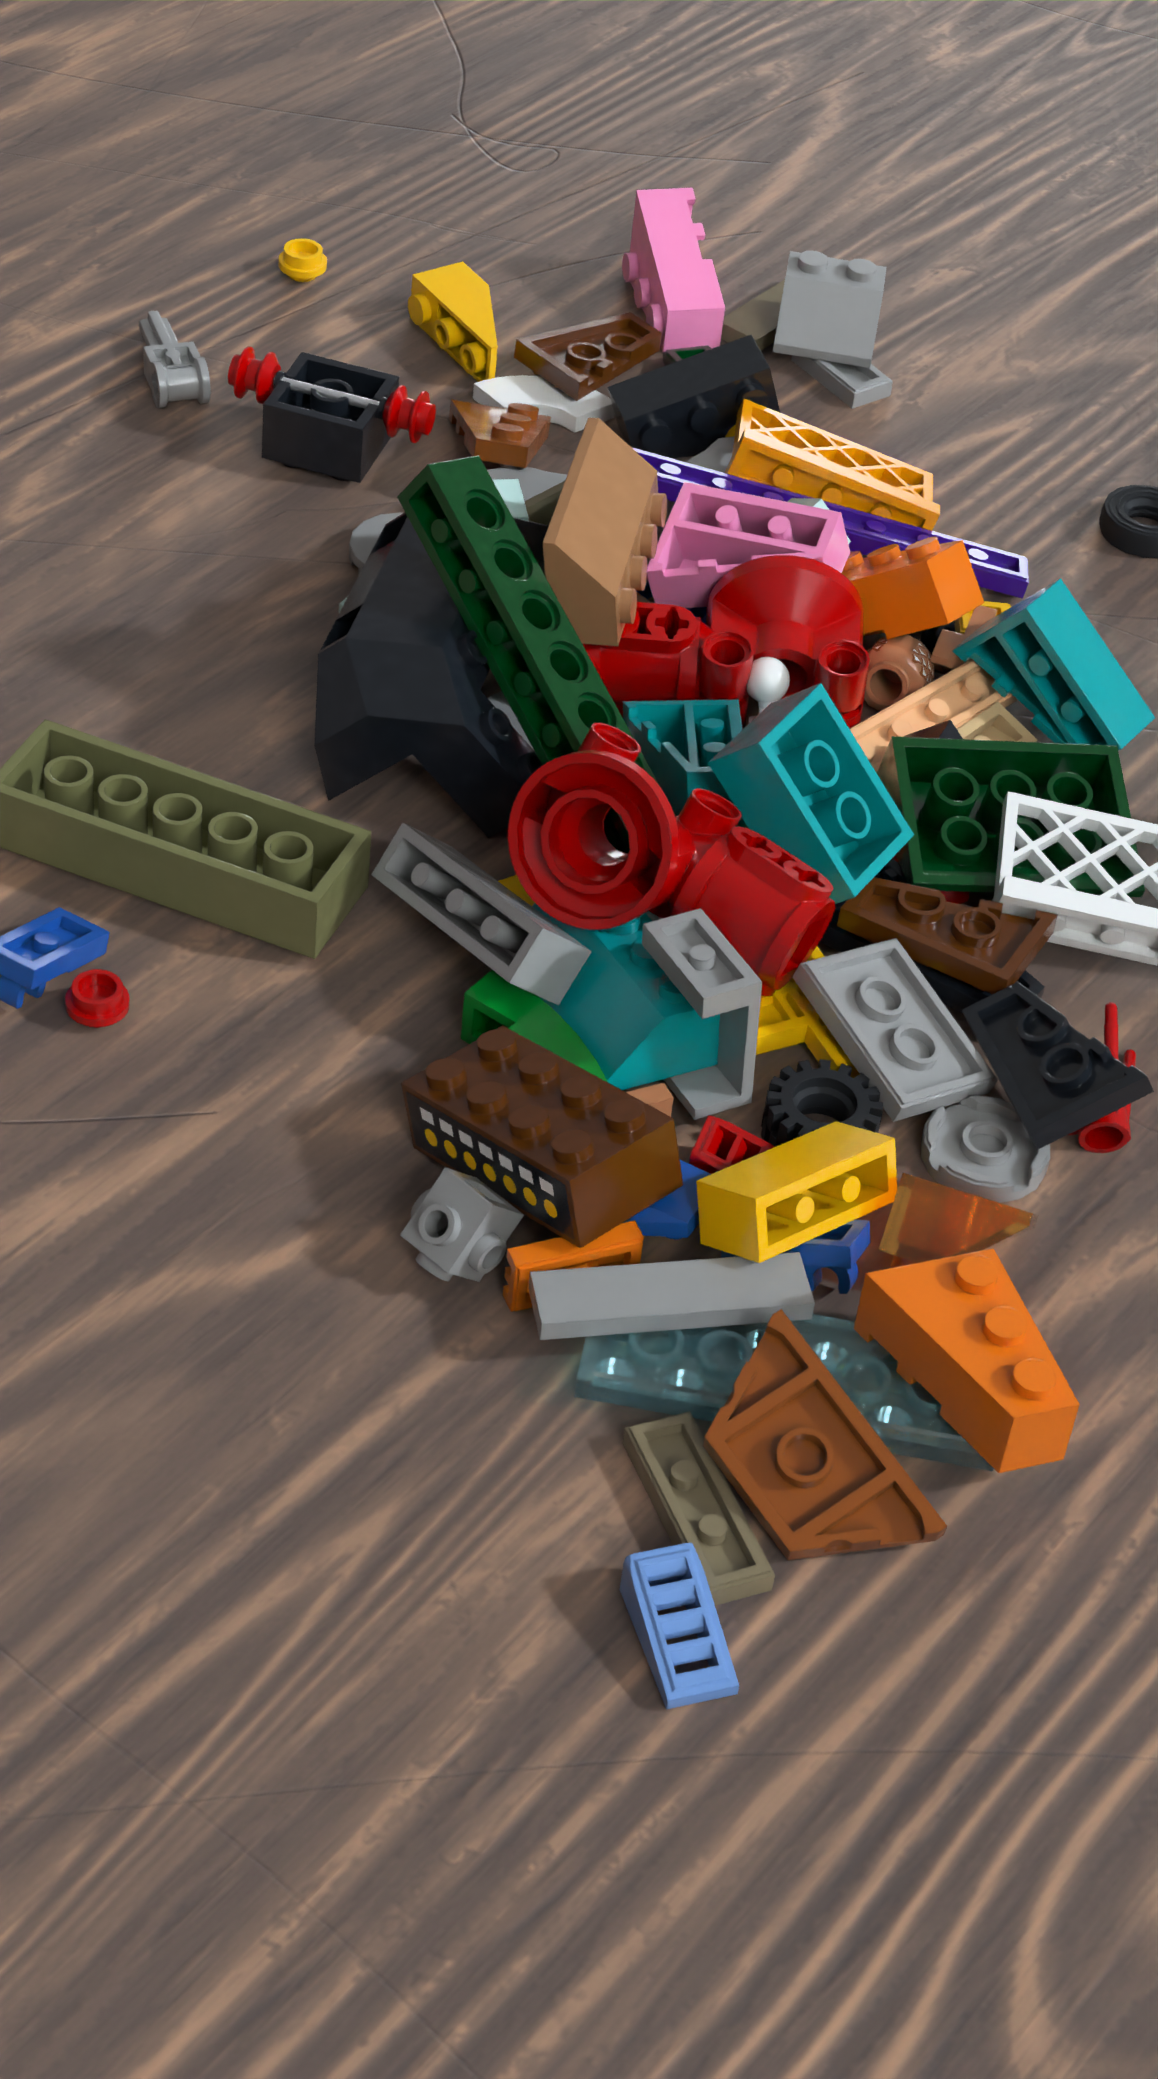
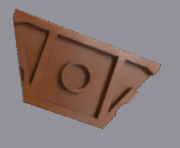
[703,1309,947,1560]

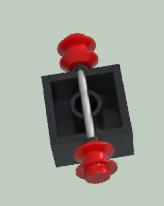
[228,346,436,483]

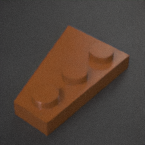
[449,399,551,468]

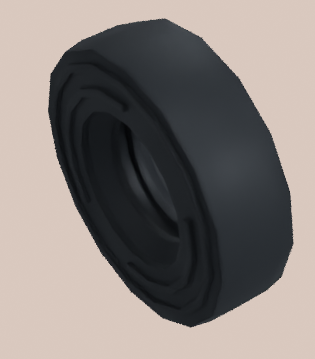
[1099,485,1158,558]

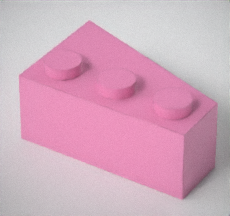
[622,188,725,353]
[647,482,850,608]

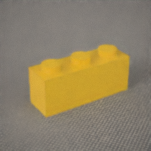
[696,1121,898,1263]

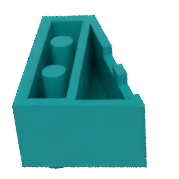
[952,578,1155,751]
[623,700,747,828]

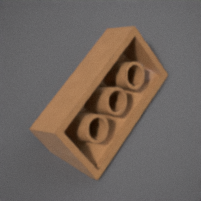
[543,418,667,646]

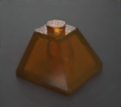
[879,1173,1039,1268]

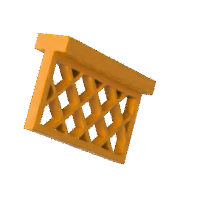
[725,398,940,531]

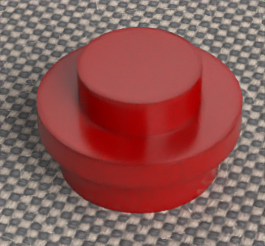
[65,969,130,1028]

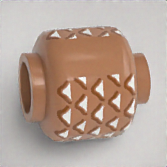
[864,635,934,712]

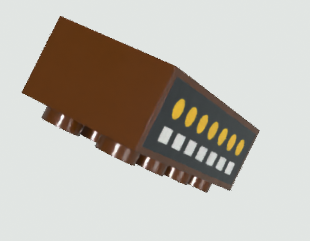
[401,1026,683,1248]

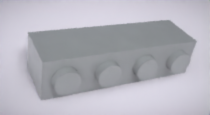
[371,822,592,1005]

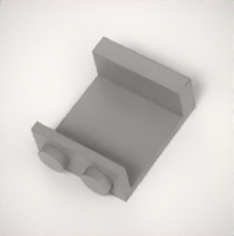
[642,908,762,1120]

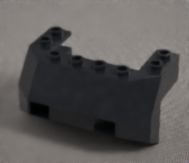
[314,512,549,838]

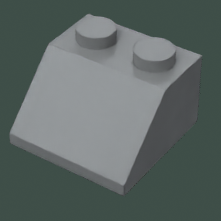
[773,251,887,368]

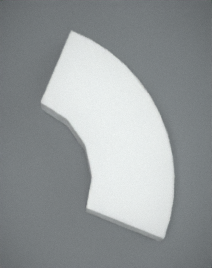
[473,375,615,433]

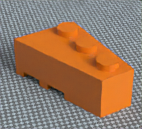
[842,537,985,639]
[853,1248,1080,1473]

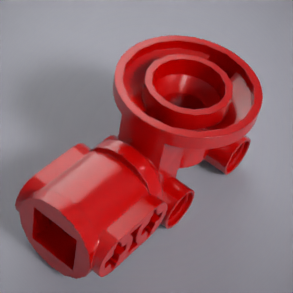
[583,555,870,730]
[508,723,835,996]

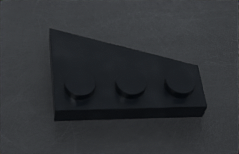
[962,982,1154,1150]

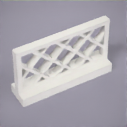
[992,792,1158,966]

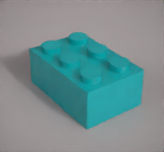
[708,683,914,904]

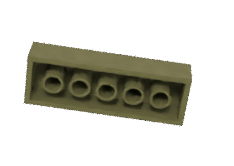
[0,719,371,959]

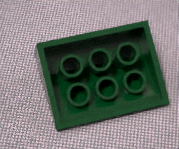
[877,736,1145,897]

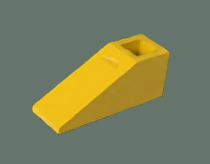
[408,261,498,382]

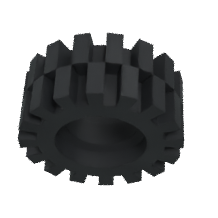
[761,1059,883,1146]

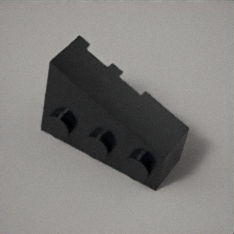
[607,335,780,458]

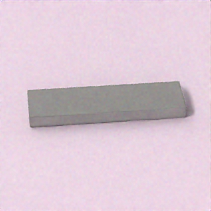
[528,1252,815,1340]

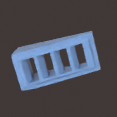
[619,1543,739,1710]

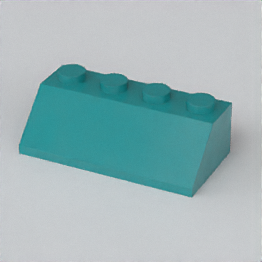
[532,903,720,1090]

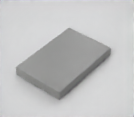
[793,938,998,1122]

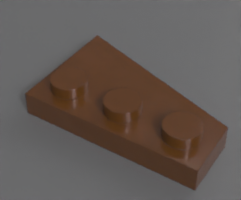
[514,312,662,401]
[837,877,1058,994]

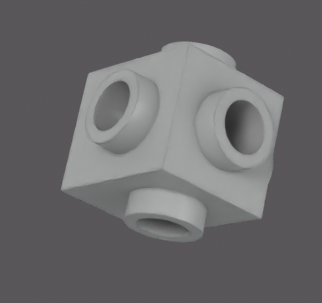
[400,1167,524,1282]

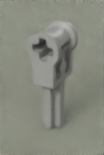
[138,311,211,408]

